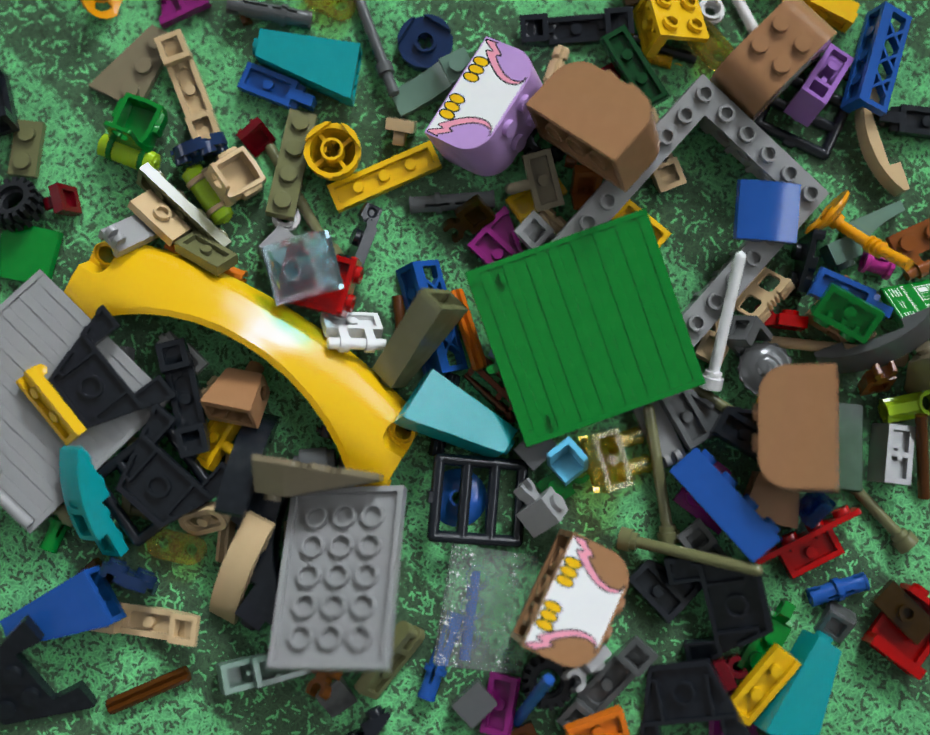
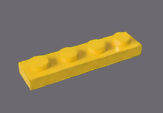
[326,140,442,213]

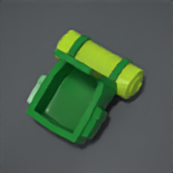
[97,92,168,171]

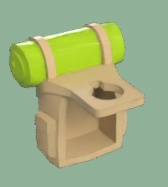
[181,145,266,226]

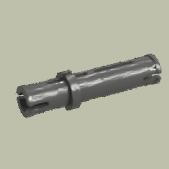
[226,0,313,30]
[409,190,495,215]

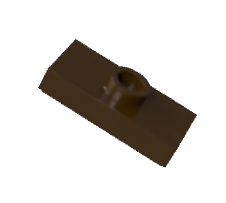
[870,580,930,645]

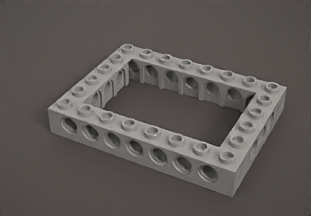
[550,74,829,348]

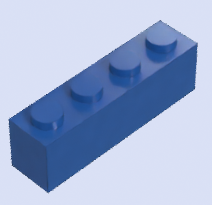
[669,447,781,563]

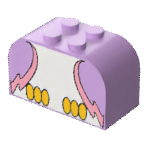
[424,36,543,176]

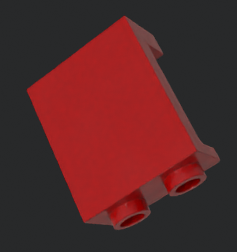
[273,240,364,319]
[861,583,930,681]

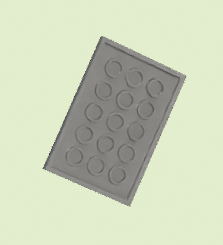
[266,485,407,672]

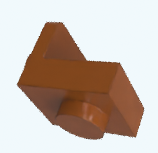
[570,165,603,210]

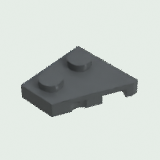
[658,389,721,450]

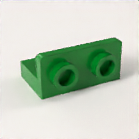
[810,282,886,344]

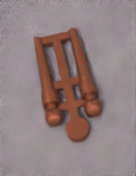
[463,356,516,424]

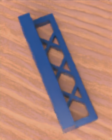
[840,1,912,117]
[396,259,468,375]

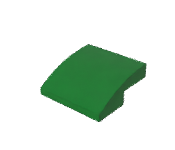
[0,225,64,283]

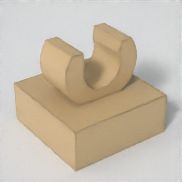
[385,117,418,146]

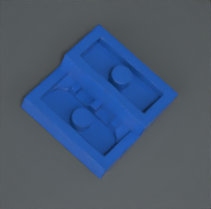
[733,179,801,244]

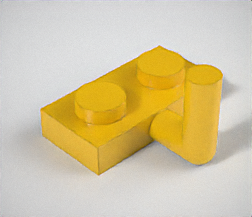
[197,420,241,472]

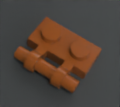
[885,218,930,281]

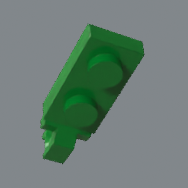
[735,599,796,673]

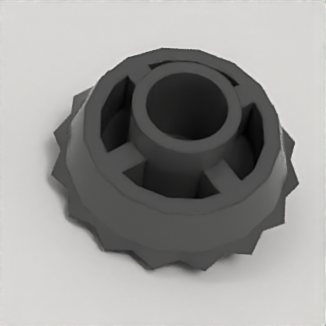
[737,341,792,395]

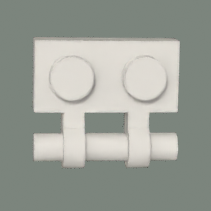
[320,312,387,353]

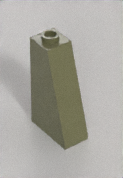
[372,288,468,388]

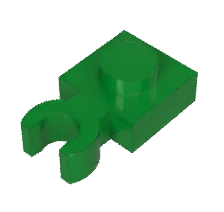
[535,472,590,500]

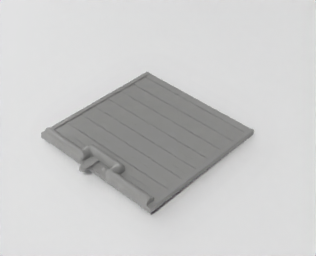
[0,269,171,533]

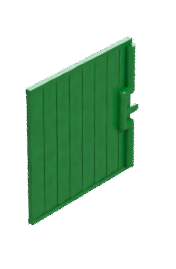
[465,208,706,447]

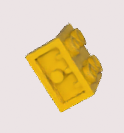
[633,0,709,58]

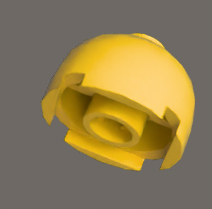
[303,121,362,181]

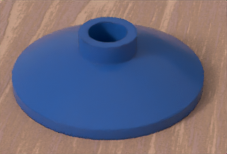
[430,469,487,527]

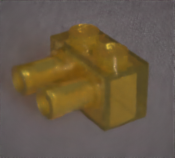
[579,426,652,493]

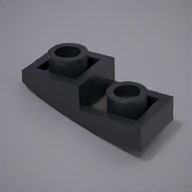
[345,705,392,735]

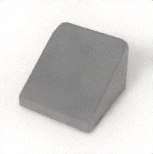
[814,601,857,644]
[315,676,357,718]

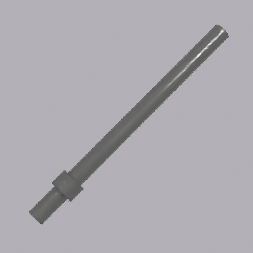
[354,0,400,97]

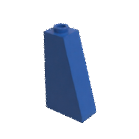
[0,565,127,641]

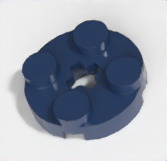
[398,14,453,72]
[169,132,228,167]
[98,556,160,595]

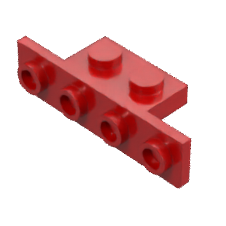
[747,505,862,579]

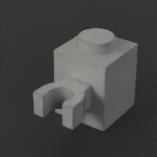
[513,477,569,538]

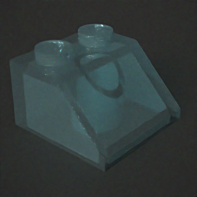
[261,230,345,306]

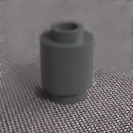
[293,447,337,468]

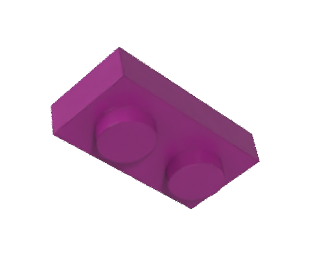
[479,671,521,735]

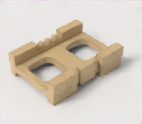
[734,267,795,323]

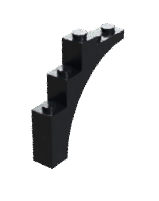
[230,485,290,631]

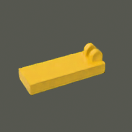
[15,364,87,446]
[730,643,801,726]

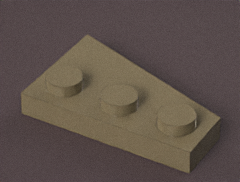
[88,25,168,101]

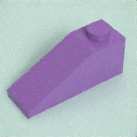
[784,43,854,128]

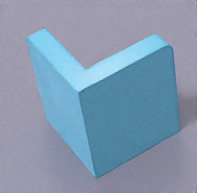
[546,436,588,486]

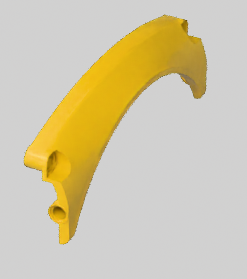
[64,241,418,487]

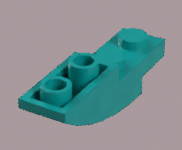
[59,446,129,557]

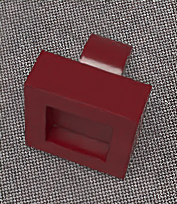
[236,117,276,158]
[43,183,83,217]
[712,653,749,692]

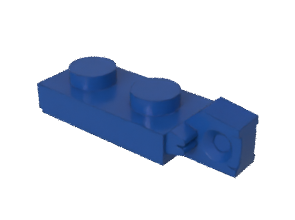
[237,62,318,112]
[806,266,894,321]

